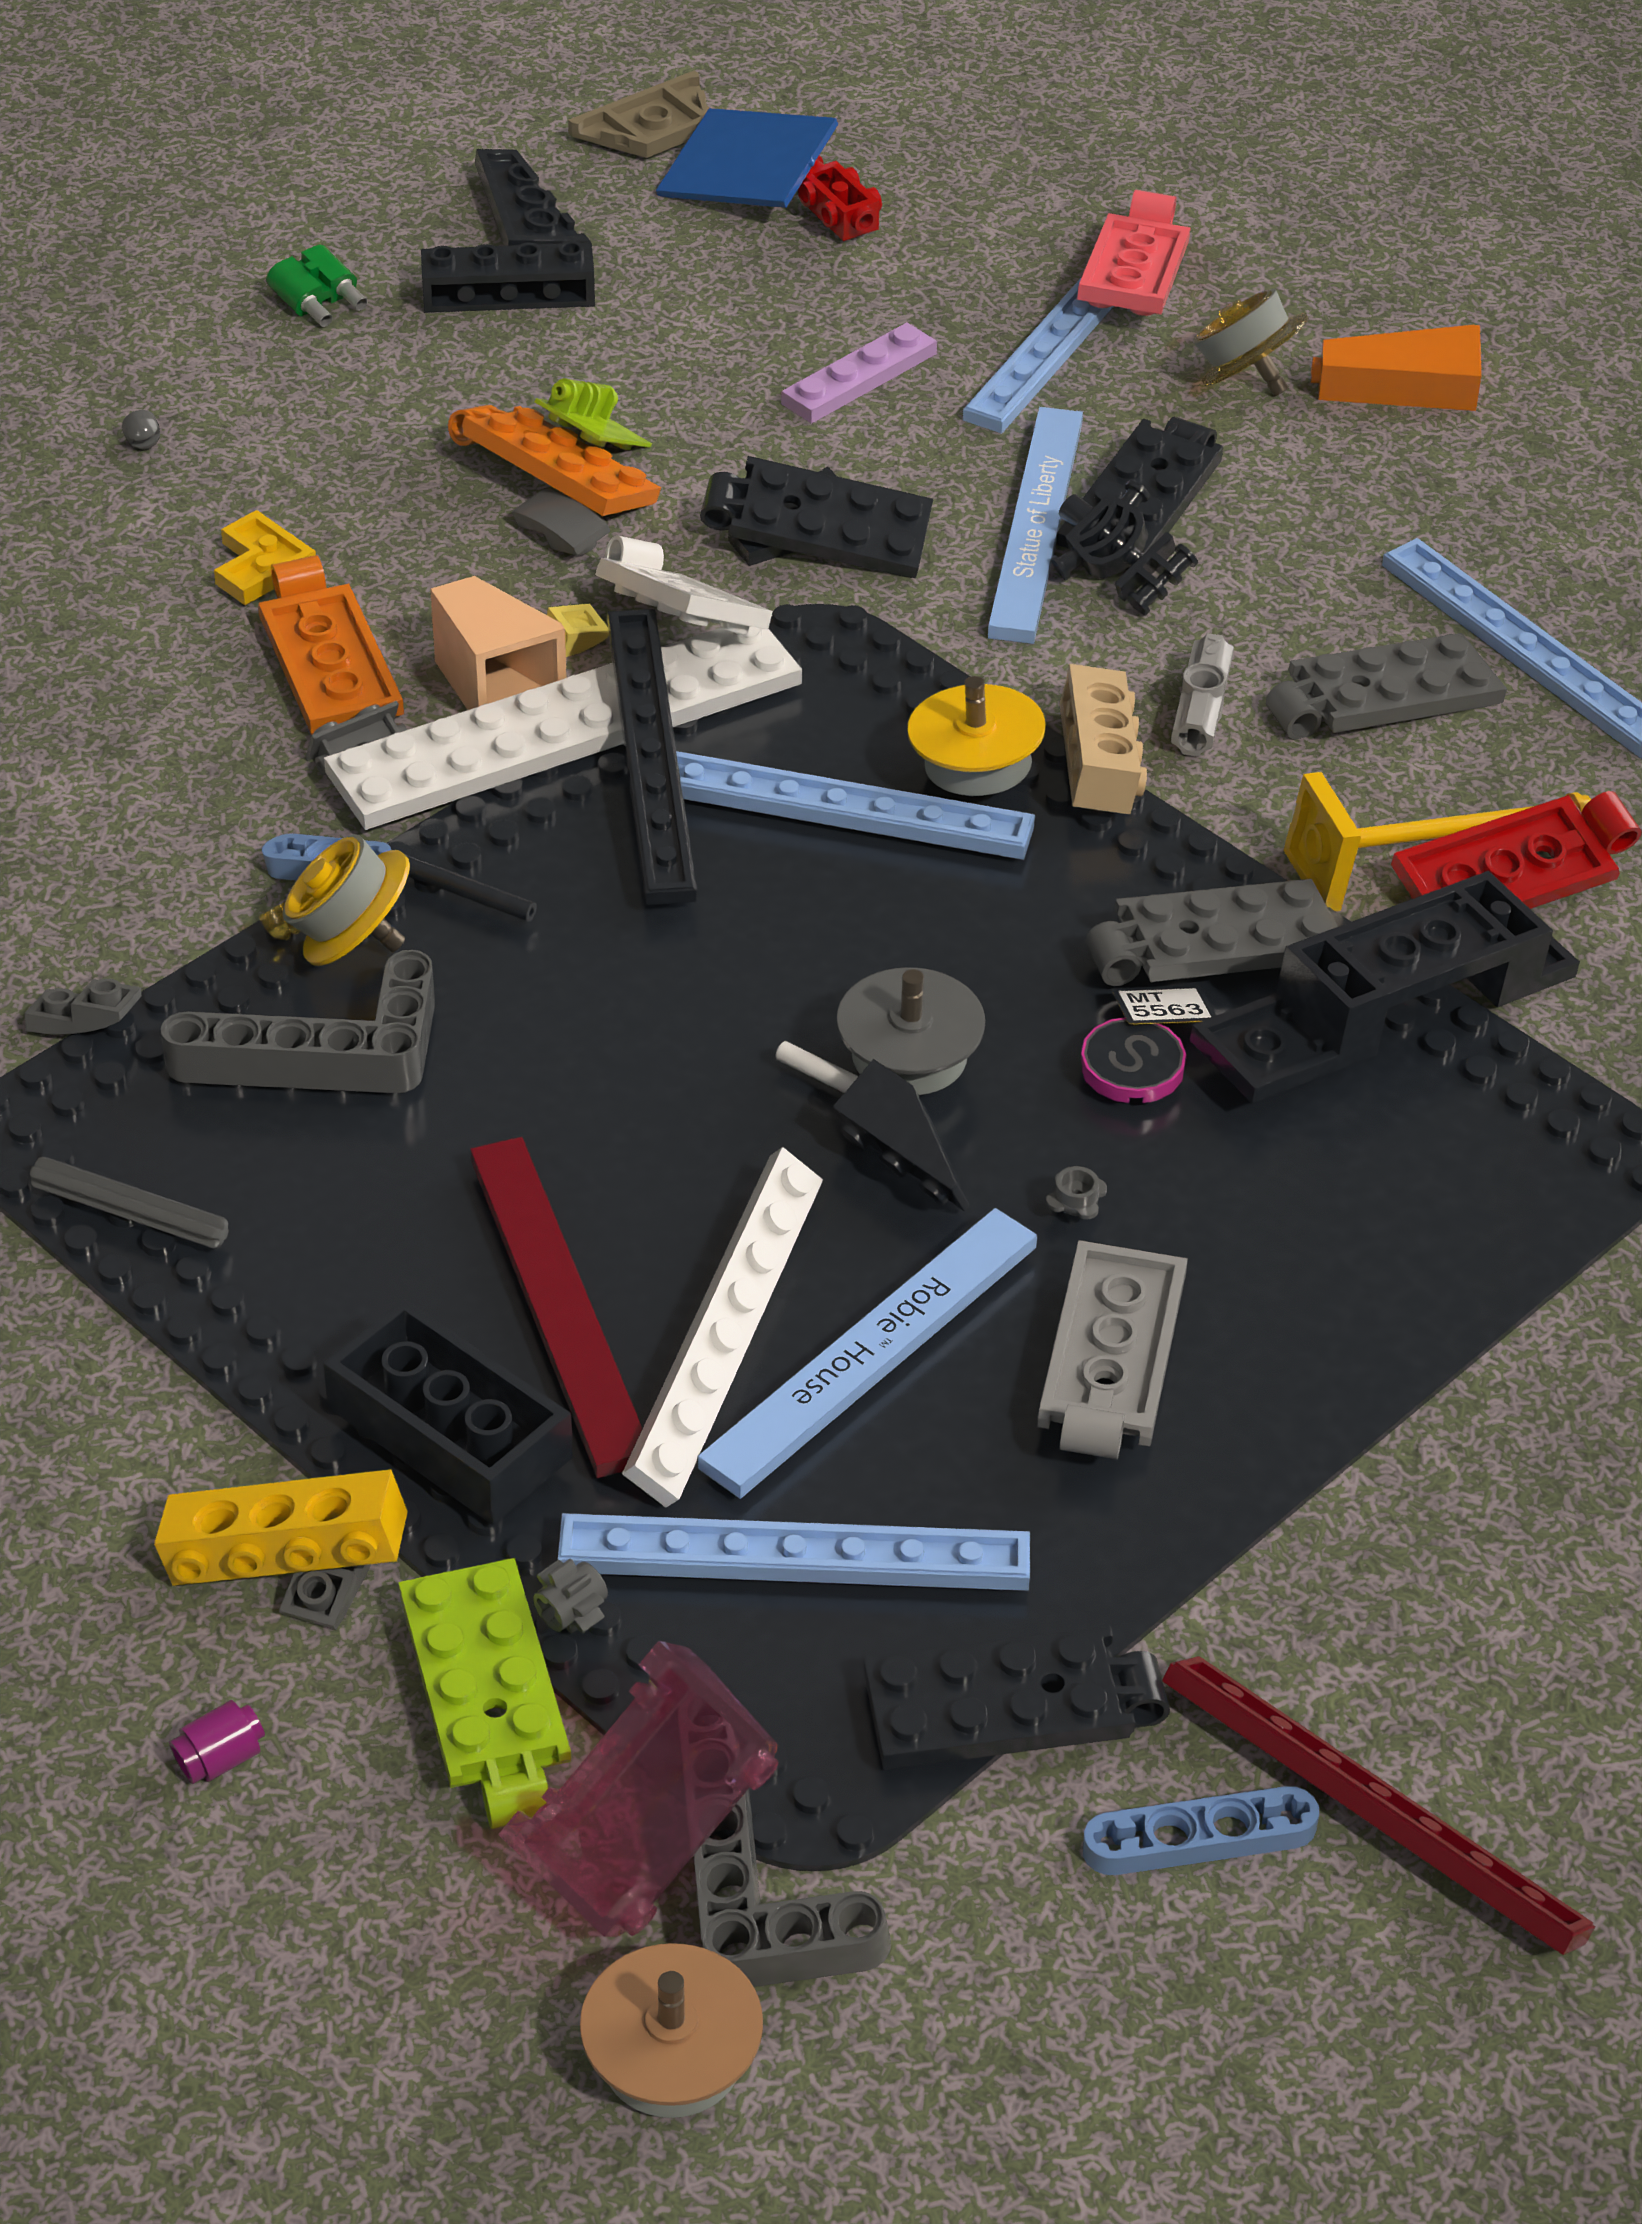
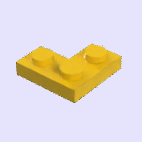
[214,510,316,605]

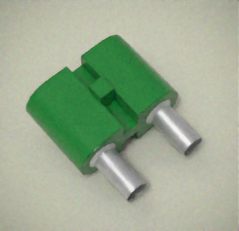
[266,244,368,327]

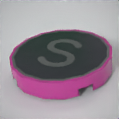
[1081,1018,1186,1103]

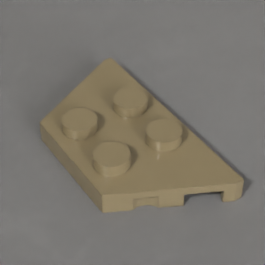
[568,70,709,158]

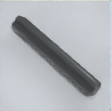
[30,1157,229,1249]

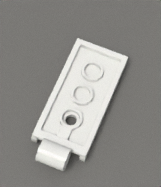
[595,535,773,634]

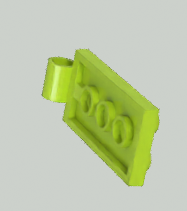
[398,1558,571,1829]

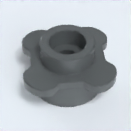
[1046,1166,1107,1219]

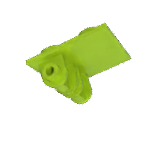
[534,378,652,450]

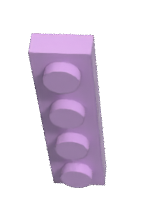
[781,322,937,424]

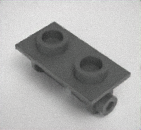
[305,701,407,775]

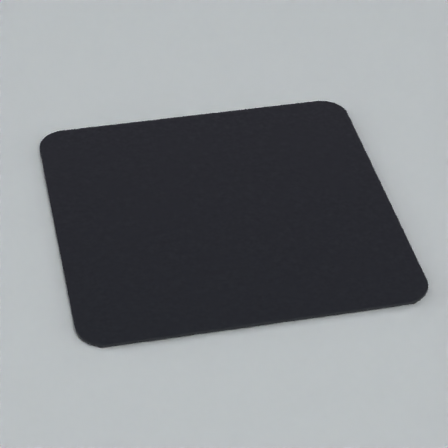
[0,604,1642,1872]

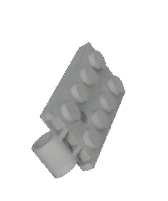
[1038,1240,1188,1460]

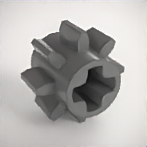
[533,1559,608,1634]

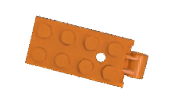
[448,405,661,516]
[258,555,404,735]

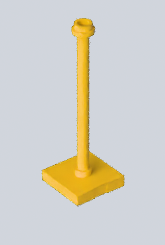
[1283,772,1591,911]

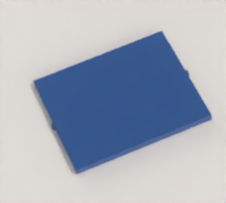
[656,108,838,208]

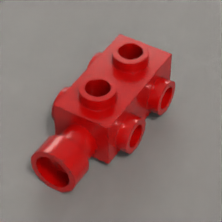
[798,155,882,241]

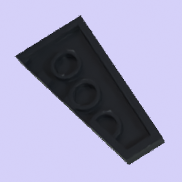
[474,149,591,246]

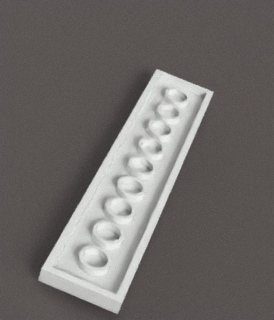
[324,626,802,830]

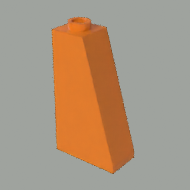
[1311,325,1481,411]

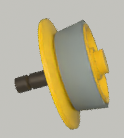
[908,676,1045,796]
[283,834,410,966]

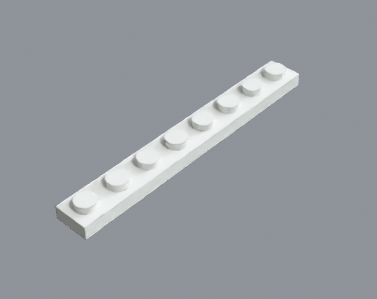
[622,1147,823,1507]

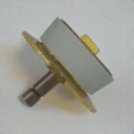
[1193,289,1309,397]

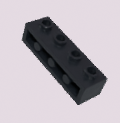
[421,241,595,313]

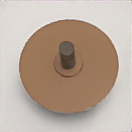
[580,1943,763,2118]

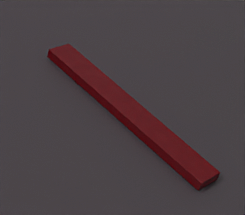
[470,1137,643,1478]
[1162,1656,1596,1955]

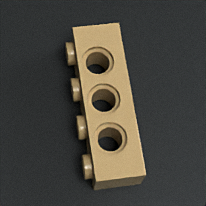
[1060,664,1147,814]

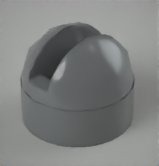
[122,410,160,450]

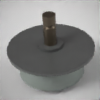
[837,968,985,1095]

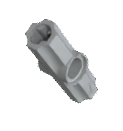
[1171,633,1234,757]

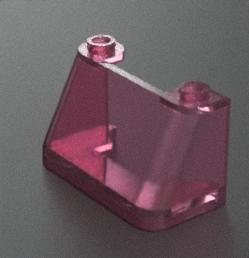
[498,1641,779,1937]

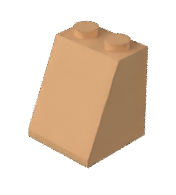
[430,576,567,710]

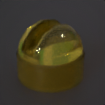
[258,901,300,940]

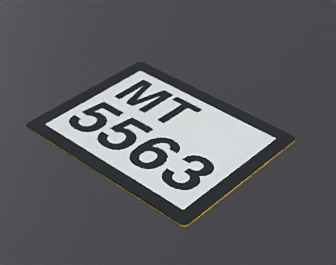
[1111,985,1217,1024]

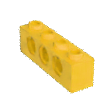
[154,1469,408,1586]

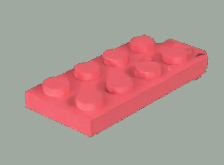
[1077,189,1190,316]

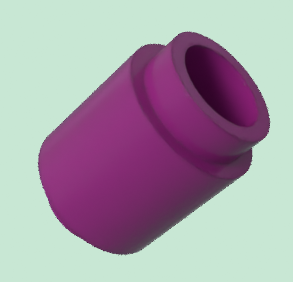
[169,1700,265,1784]

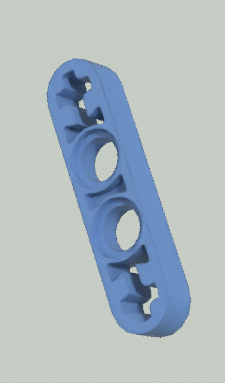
[1083,1786,1319,1875]

